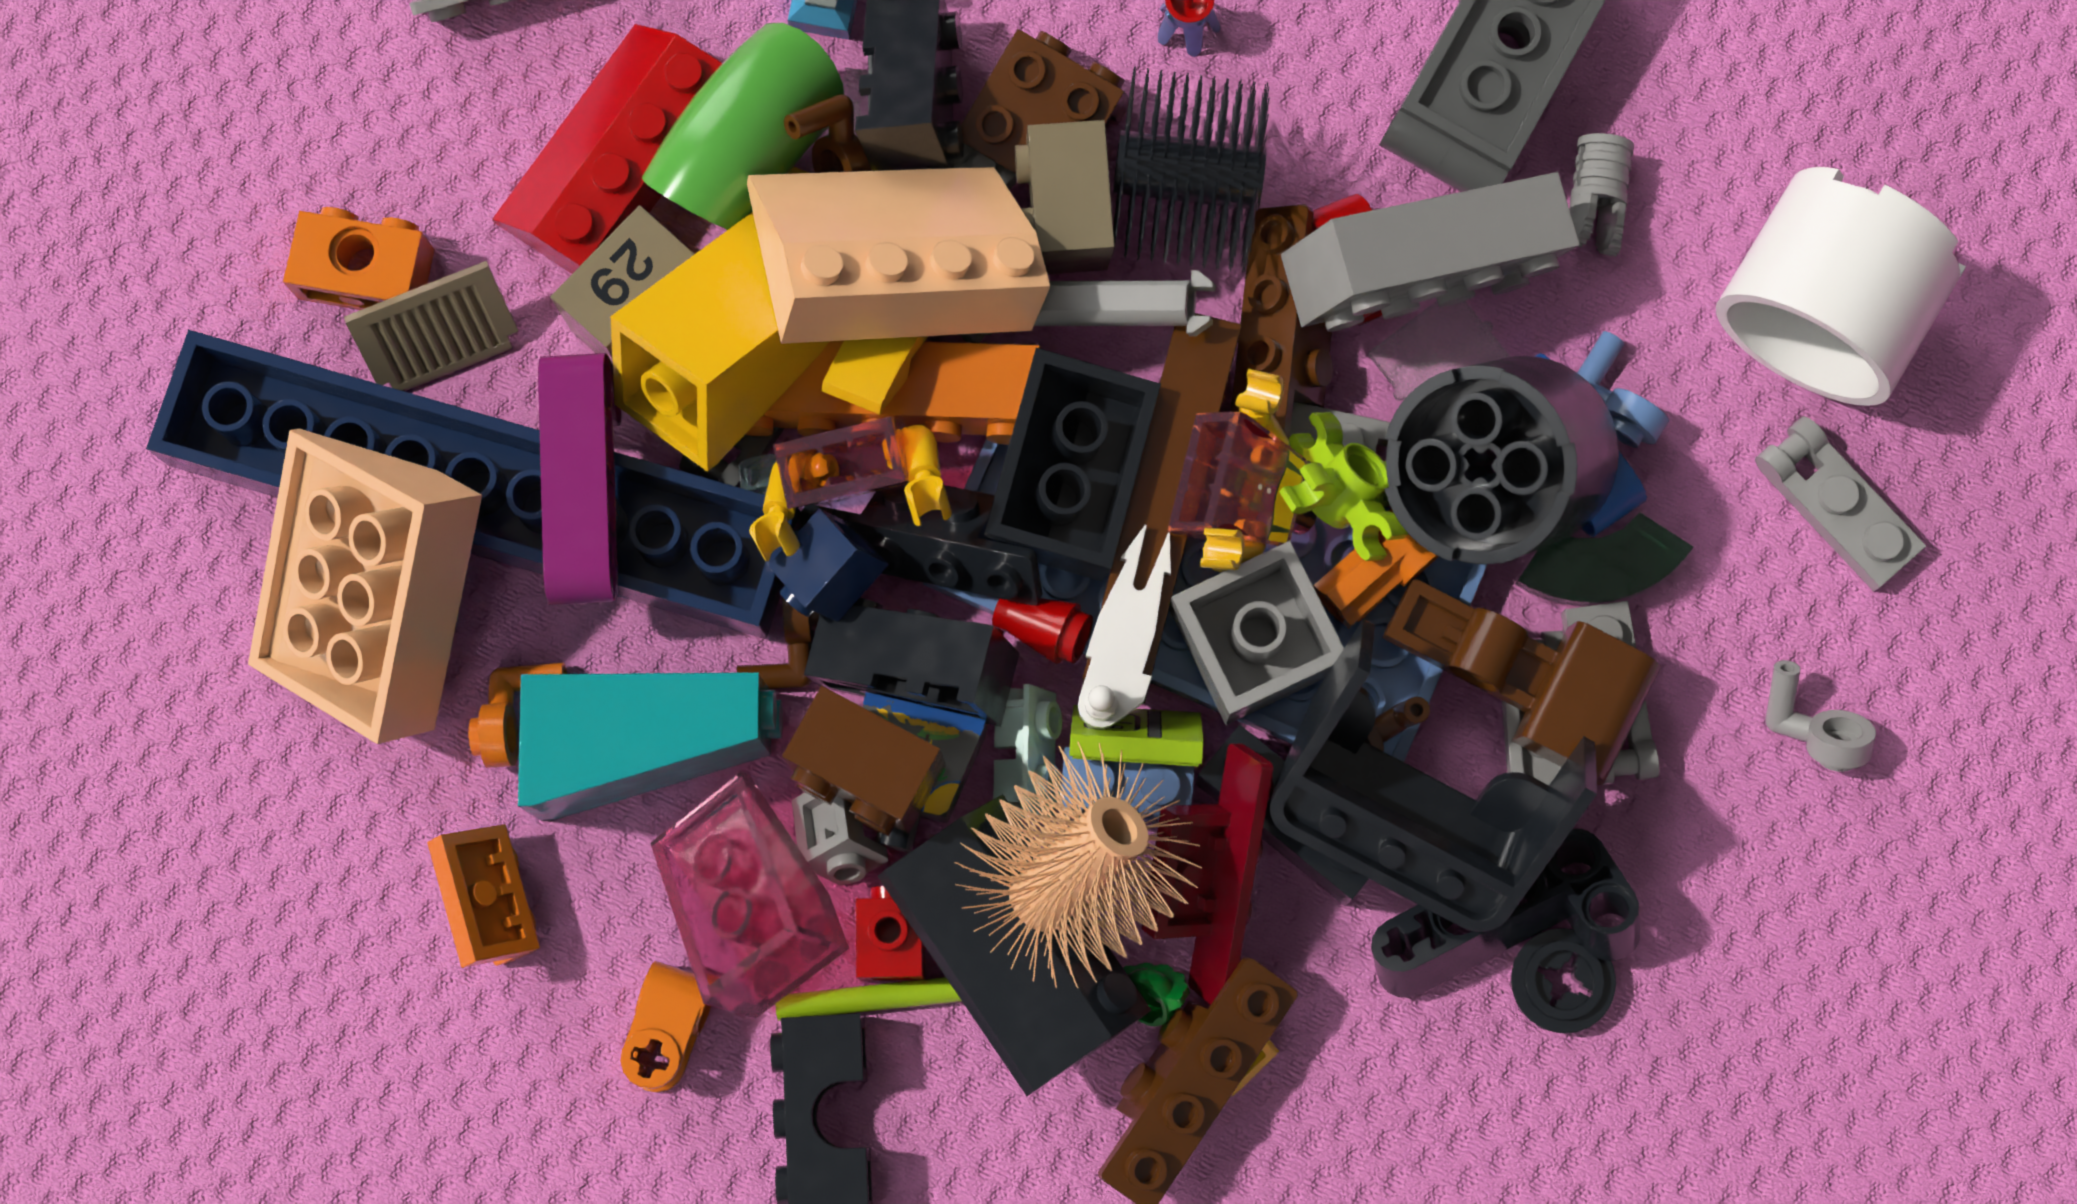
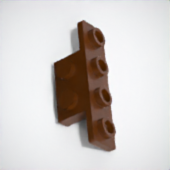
[1227,204,1333,453]
[1098,957,1298,1204]

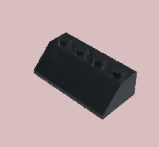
[877,794,1152,1096]

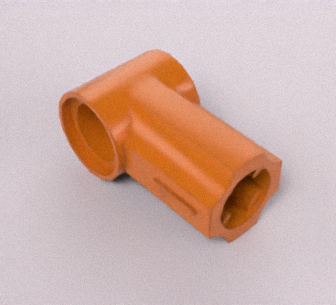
[1313,508,1439,629]

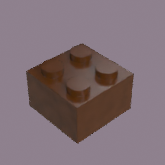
[782,685,946,836]

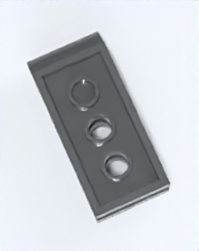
[1379,0,1605,192]

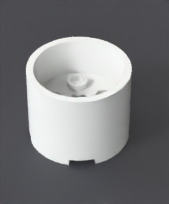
[1716,167,1966,406]

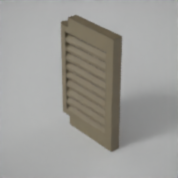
[344,261,518,391]

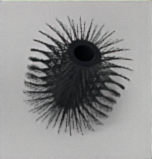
[1111,66,1270,273]

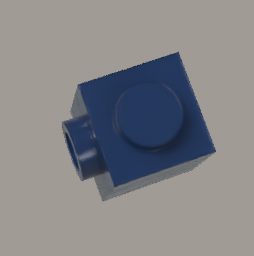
[768,508,889,622]

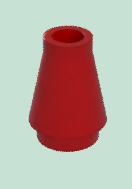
[992,598,1093,664]

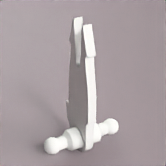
[1078,525,1171,729]

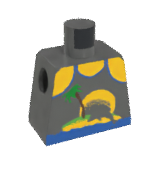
[863,692,987,852]

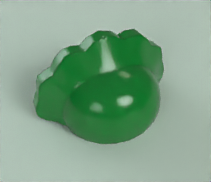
[1123,962,1190,1026]

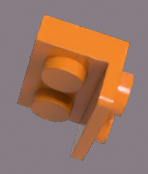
[427,824,540,968]

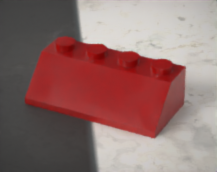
[492,24,722,274]

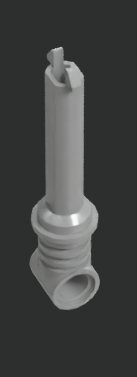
[958,270,1216,343]

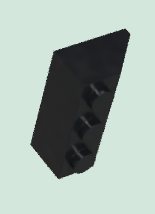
[984,348,1161,581]

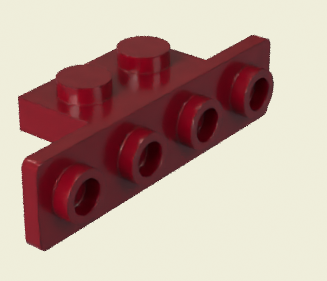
[1141,743,1273,1005]

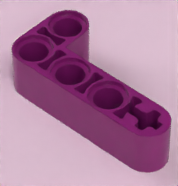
[538,353,622,605]

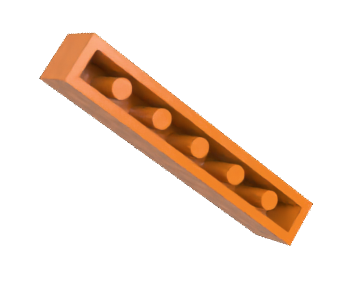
[745,340,1041,445]

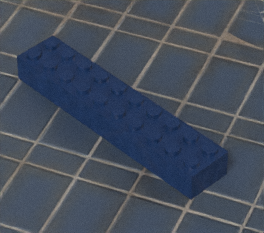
[146,329,802,640]

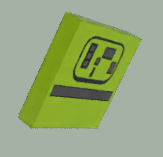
[1069,705,1203,767]

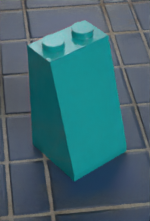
[518,672,783,821]

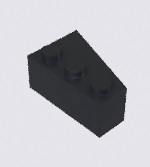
[855,0,964,171]
[804,598,1020,727]

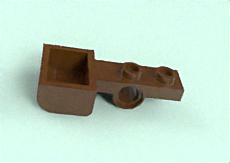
[1382,578,1661,786]

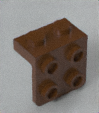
[961,29,1129,174]

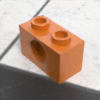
[283,207,435,310]

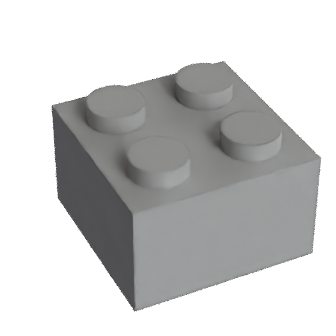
[1169,541,1344,725]

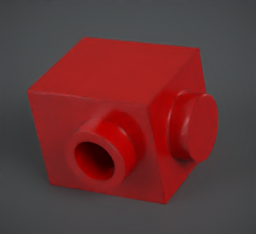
[856,886,926,981]

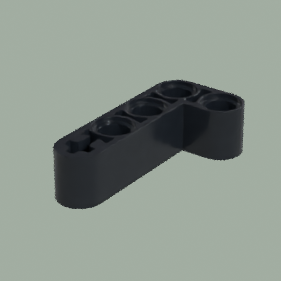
[1371,828,1640,998]

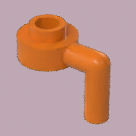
[468,663,567,768]

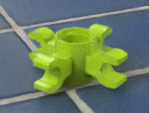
[1279,412,1408,561]

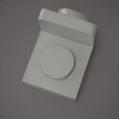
[792,793,888,885]

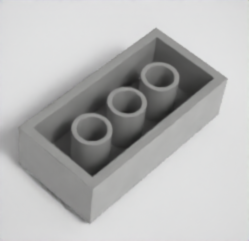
[1281,172,1580,332]

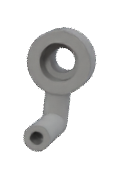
[1765,660,1876,772]

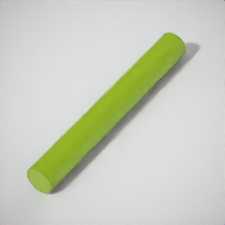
[775,977,962,1021]

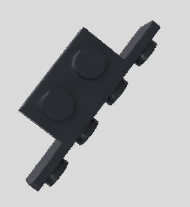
[800,475,1043,605]

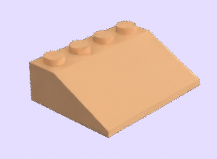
[747,167,1050,344]
[248,429,482,744]

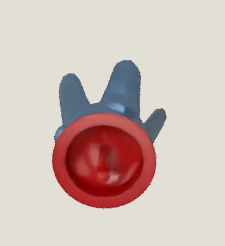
[1158,0,1220,57]

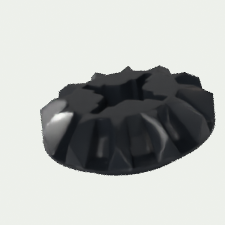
[1509,928,1616,1034]

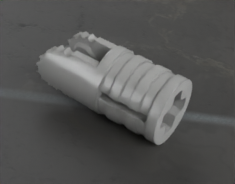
[1569,133,1634,256]

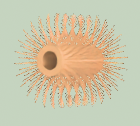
[955,741,1202,988]

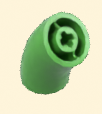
[642,23,844,230]

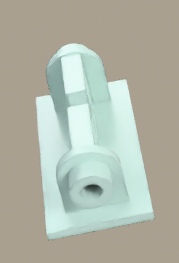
[993,684,1062,819]

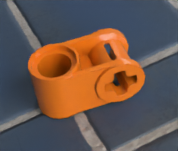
[620,961,717,1093]

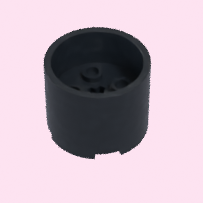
[1385,356,1619,564]

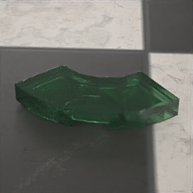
[1514,512,1693,606]

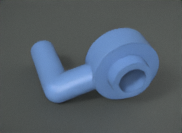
[1577,331,1669,448]

